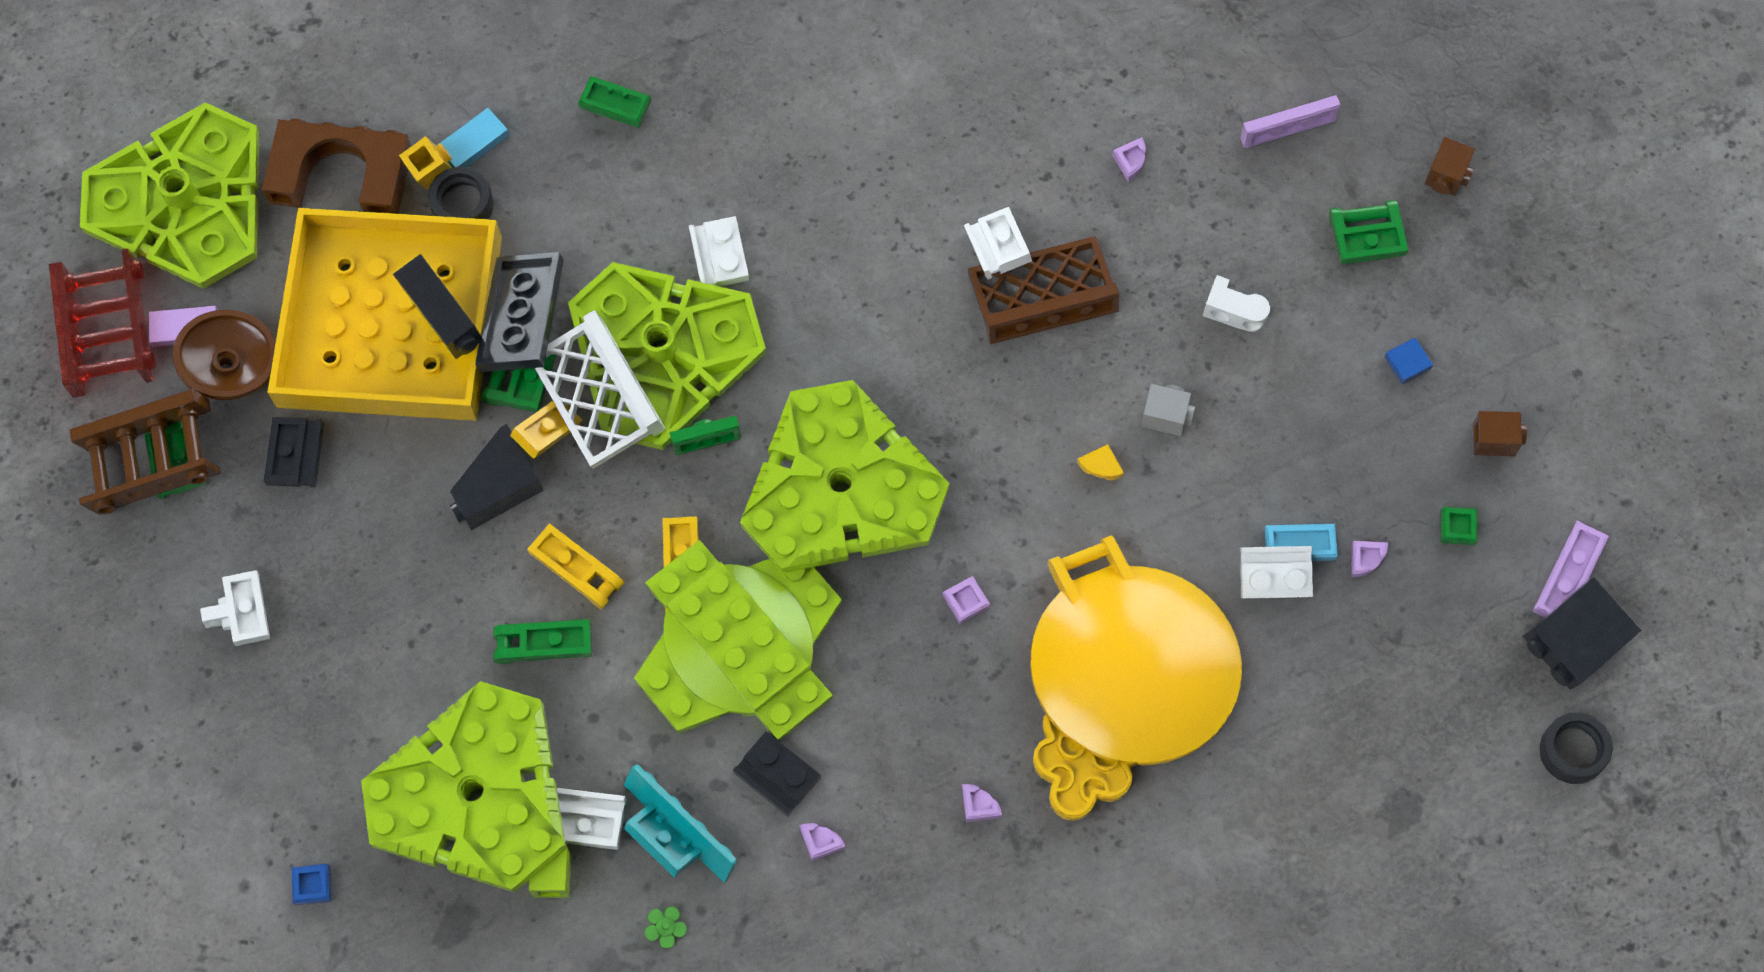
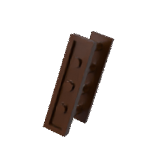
[69,389,221,515]

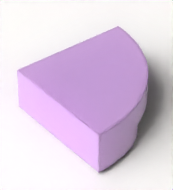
[1112,137,1146,182]
[1352,541,1388,578]
[962,784,1002,822]
[799,823,846,861]

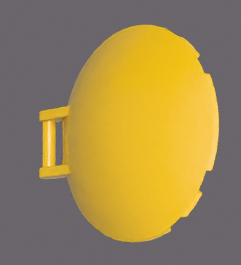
[1030,535,1242,765]

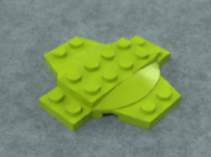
[634,540,842,742]

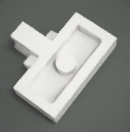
[200,570,270,646]

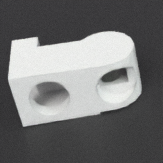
[1203,275,1270,332]

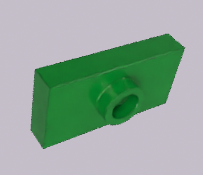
[578,76,651,128]
[670,415,741,456]

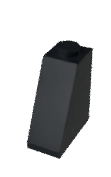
[393,254,484,359]
[449,424,544,530]

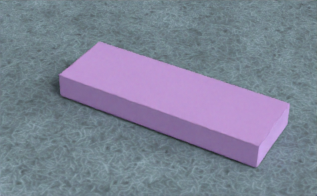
[1240,95,1341,148]
[1532,521,1609,617]

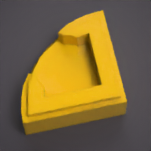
[1077,444,1124,480]

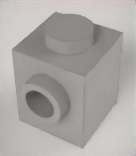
[1141,384,1195,436]

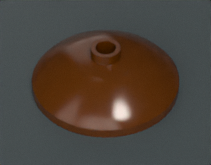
[173,310,276,400]

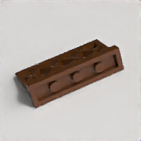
[968,236,1119,344]

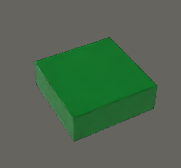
[1440,507,1477,545]

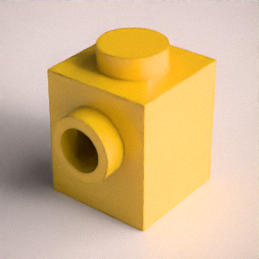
[399,136,452,190]

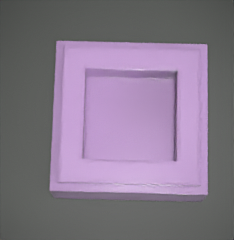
[942,576,990,624]

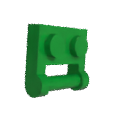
[1329,200,1408,265]
[480,354,556,413]

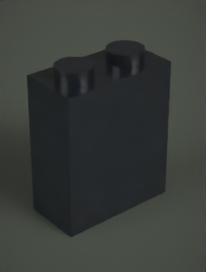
[1522,577,1642,690]

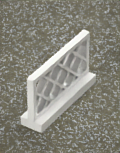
[535,310,666,469]

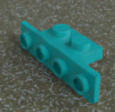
[624,764,737,882]

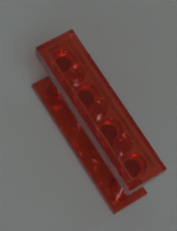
[48,249,156,398]

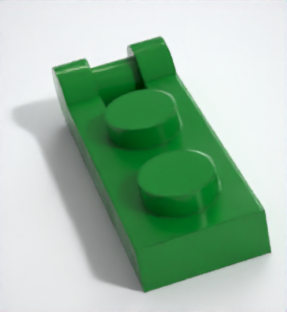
[493,619,592,664]

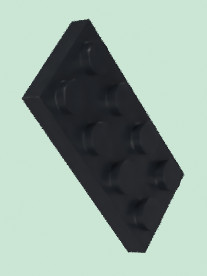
[475,252,564,372]

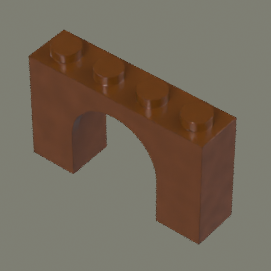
[261,118,411,214]

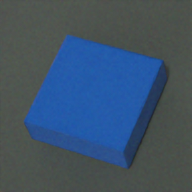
[1385,338,1433,384]
[292,864,331,905]

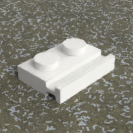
[964,207,1032,279]
[689,216,749,287]
[1240,546,1313,598]
[557,788,627,850]

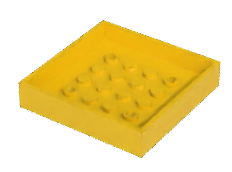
[268,208,502,421]

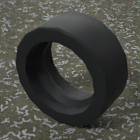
[428,166,494,219]
[1539,712,1613,784]

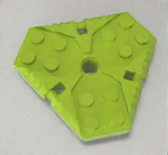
[80,102,260,289]
[568,262,766,450]
[740,380,949,573]
[361,681,566,893]

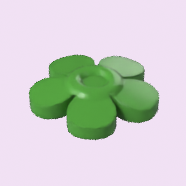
[644,906,687,949]

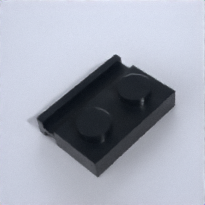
[264,417,324,488]
[733,731,821,817]

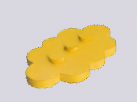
[1033,714,1138,821]

